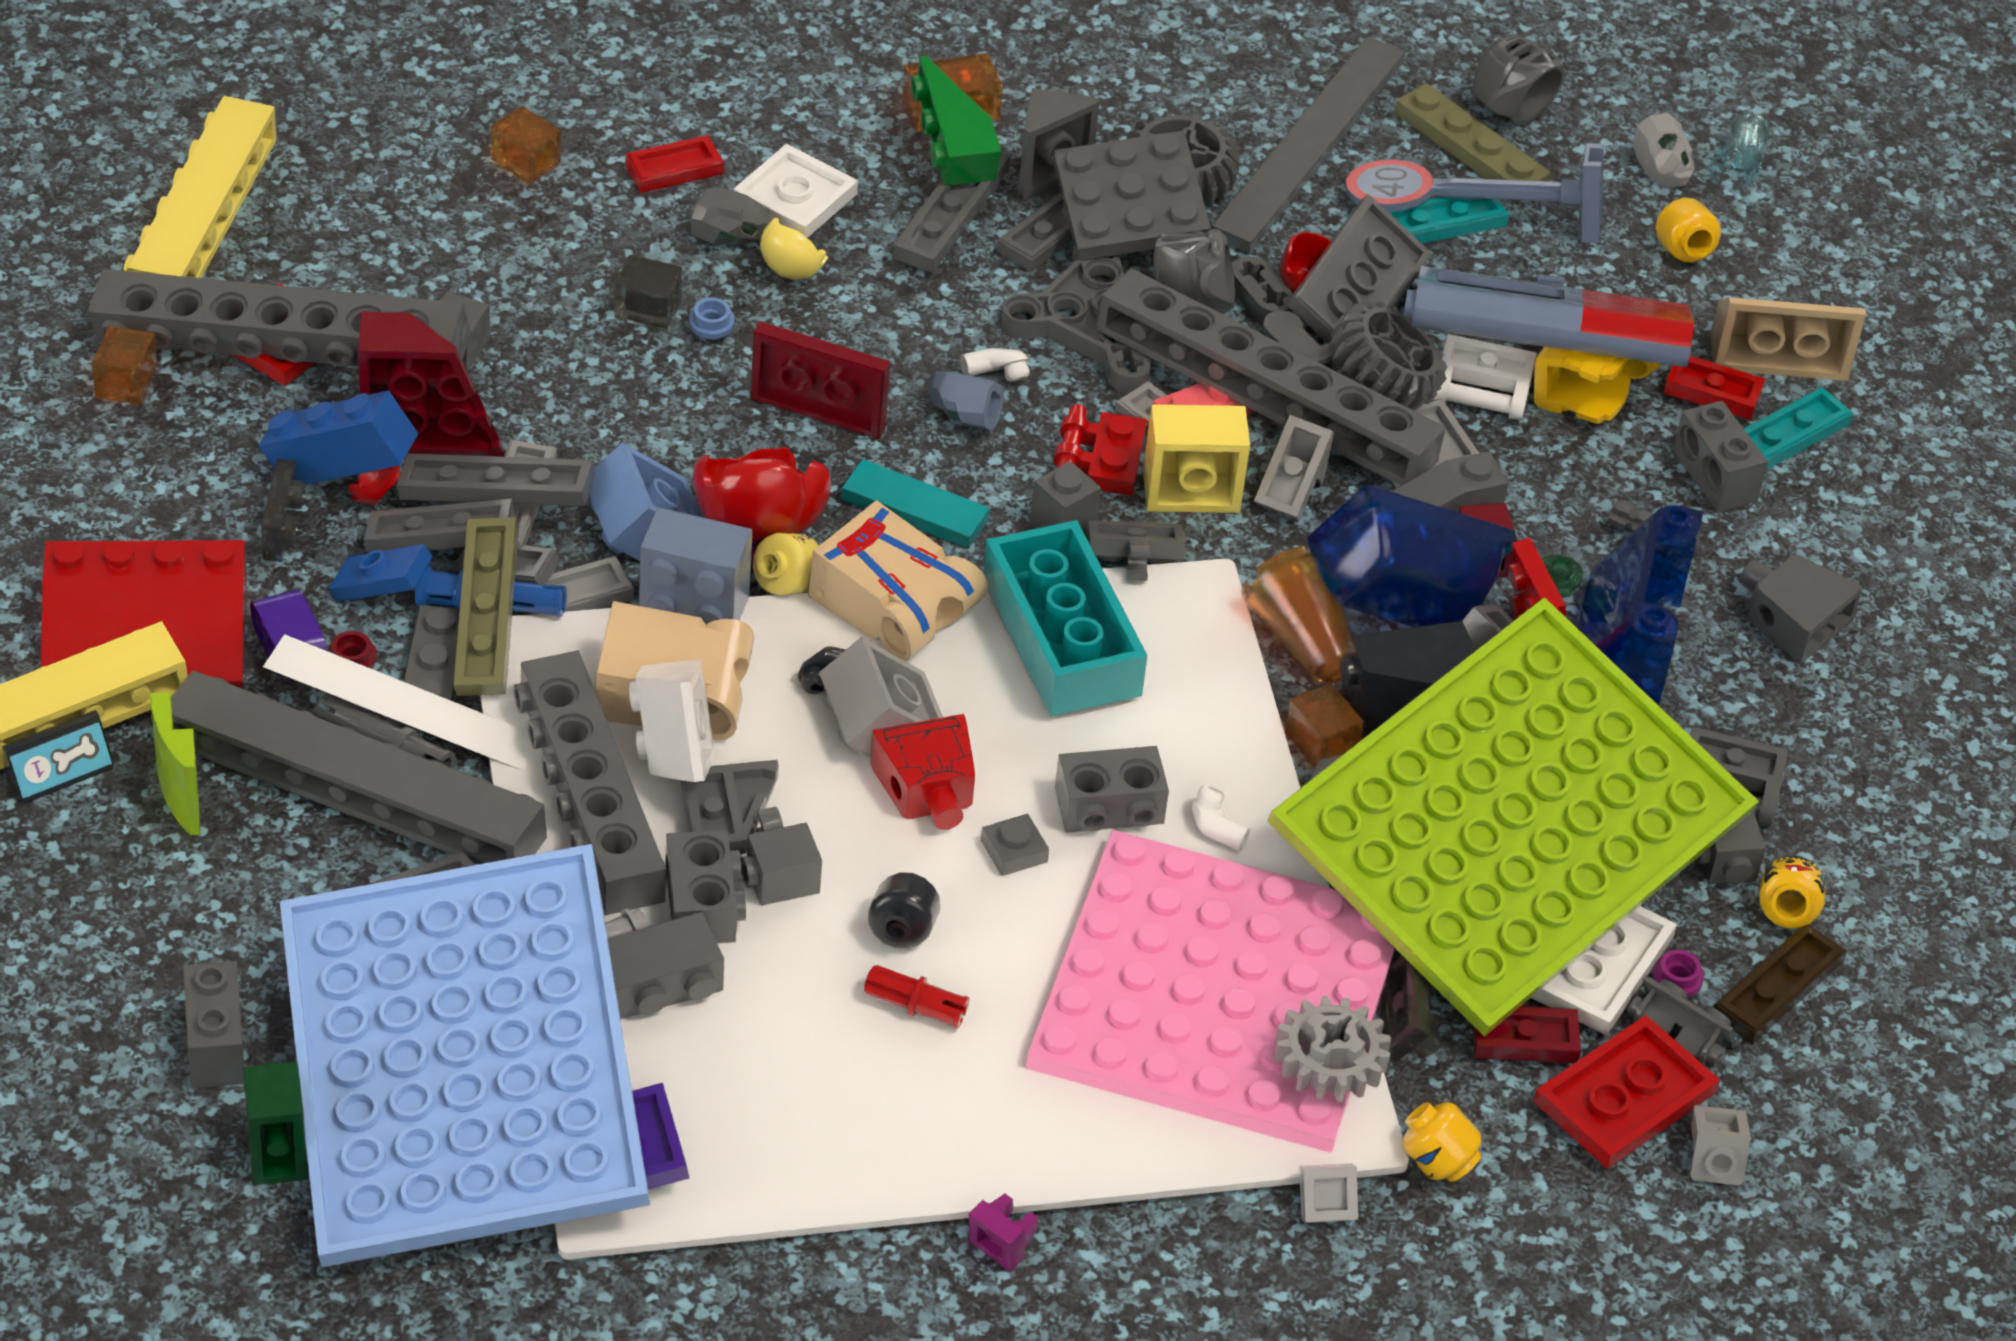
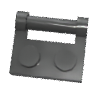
[1690,726,1788,826]

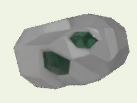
[1633,112,1695,189]

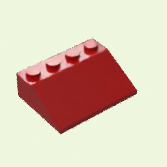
[41,540,247,688]

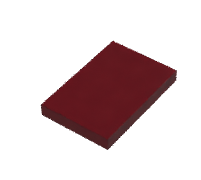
[751,321,891,439]

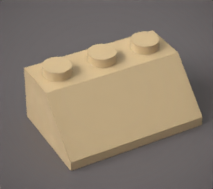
[1710,297,1866,381]

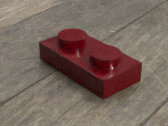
[1472,1006,1581,1063]

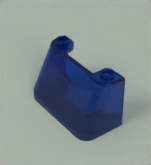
[1577,505,1704,706]

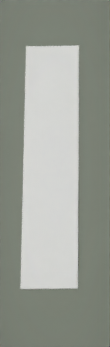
[263,634,530,771]

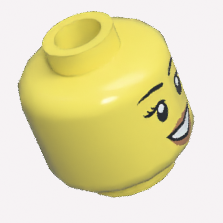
[752,533,819,596]

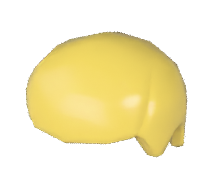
[760,218,828,281]

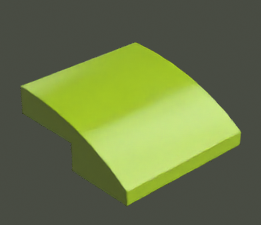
[150,692,201,835]

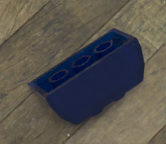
[1307,484,1517,627]

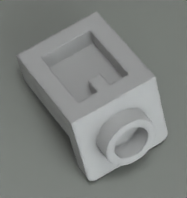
[1690,1105,1751,1185]

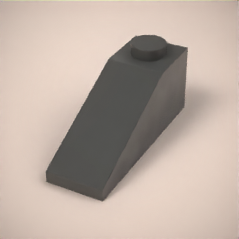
[1354,451,1508,550]

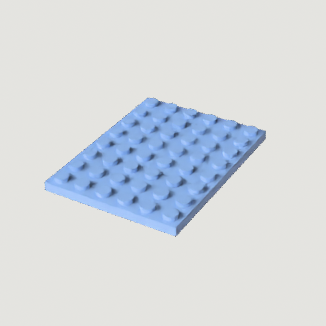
[280,844,650,1267]

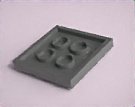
[1053,130,1211,261]

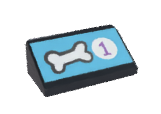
[2,710,113,803]

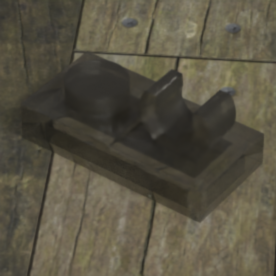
[1380,956,1443,1061]

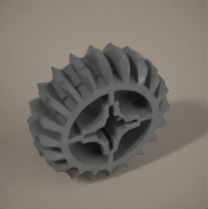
[1126,110,1240,207]
[1328,300,1448,411]

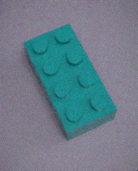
[983,520,1148,717]

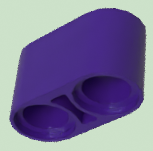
[250,589,327,678]

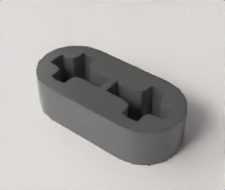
[1233,256,1293,325]

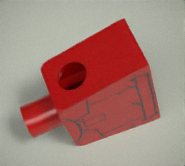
[870,714,975,830]

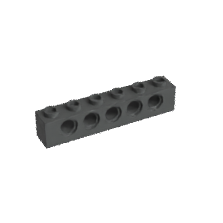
[514,650,666,915]

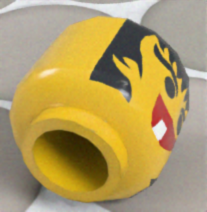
[1759,856,1826,929]

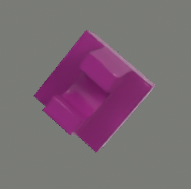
[969,1193,1038,1272]

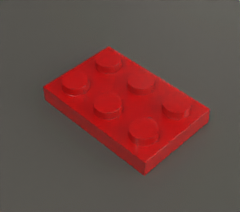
[1533,1015,1720,1169]

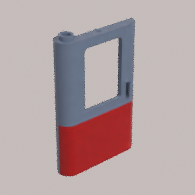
[1403,266,1694,367]

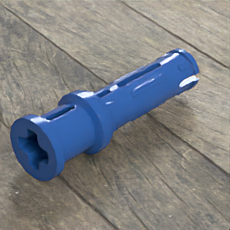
[415,566,567,617]

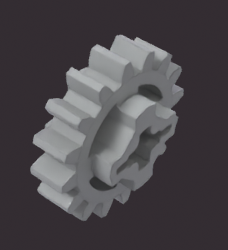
[1274,996,1391,1102]

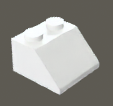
[629,659,715,782]

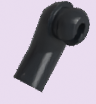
[798,646,846,694]

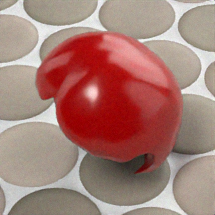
[692,447,832,543]

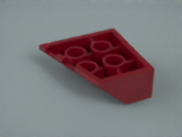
[358,311,505,457]

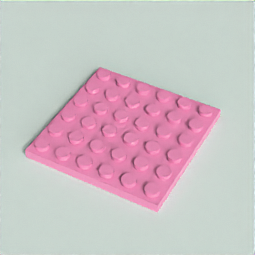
[1026,830,1396,1153]

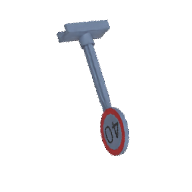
[1346,143,1604,243]

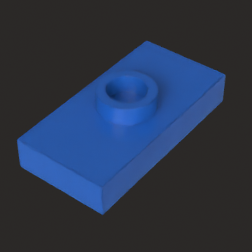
[328,544,433,602]

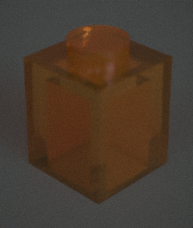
[491,106,561,185]
[92,326,157,405]
[1285,683,1364,769]

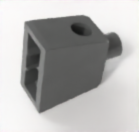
[1739,555,1863,665]

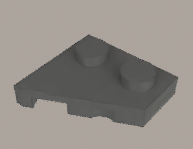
[681,760,779,854]

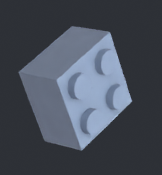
[639,507,752,624]

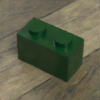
[243,1061,308,1186]

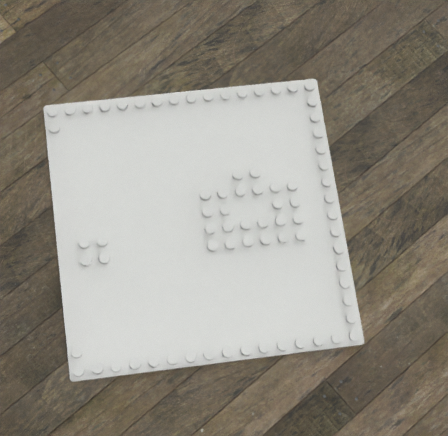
[480,559,1409,1259]

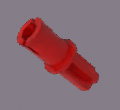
[864,965,970,1029]

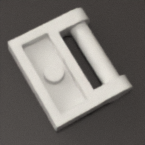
[1432,334,1537,421]

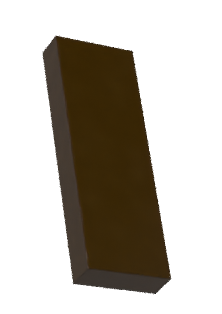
[1714,925,1847,1045]

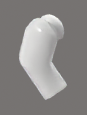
[960,348,1030,382]

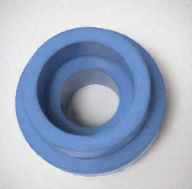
[689,297,735,340]

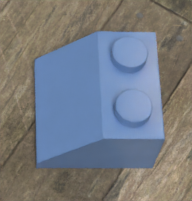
[588,442,702,561]

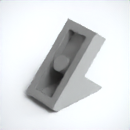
[1254,415,1334,521]

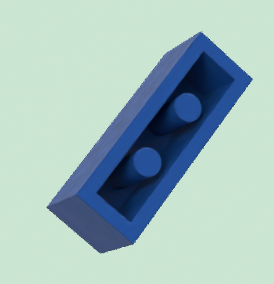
[258,391,418,488]

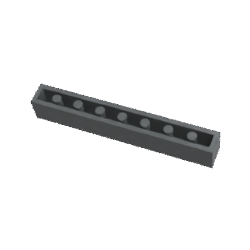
[171,670,547,865]

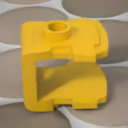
[1534,347,1631,424]

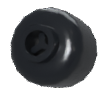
[868,872,940,949]

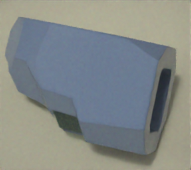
[927,371,1004,431]

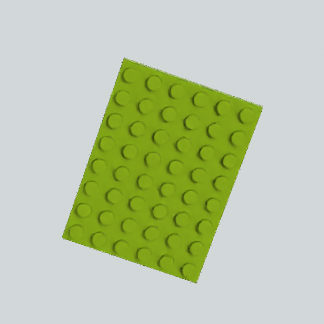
[1267,597,1759,1037]

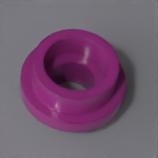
[1652,950,1704,998]

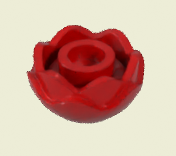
[348,466,401,505]

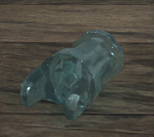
[1722,113,1769,186]

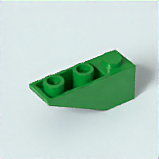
[911,56,1001,186]

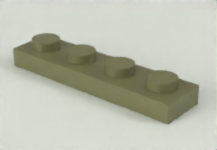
[1395,83,1551,203]
[453,517,519,696]

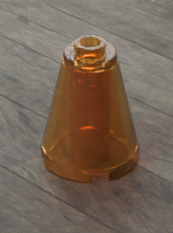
[1241,545,1351,684]

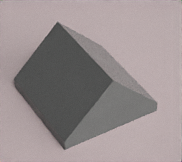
[1018,88,1100,200]

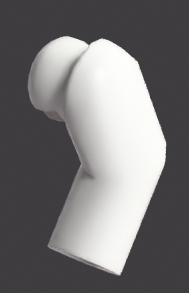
[1191,785,1250,851]

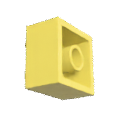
[1143,404,1250,513]

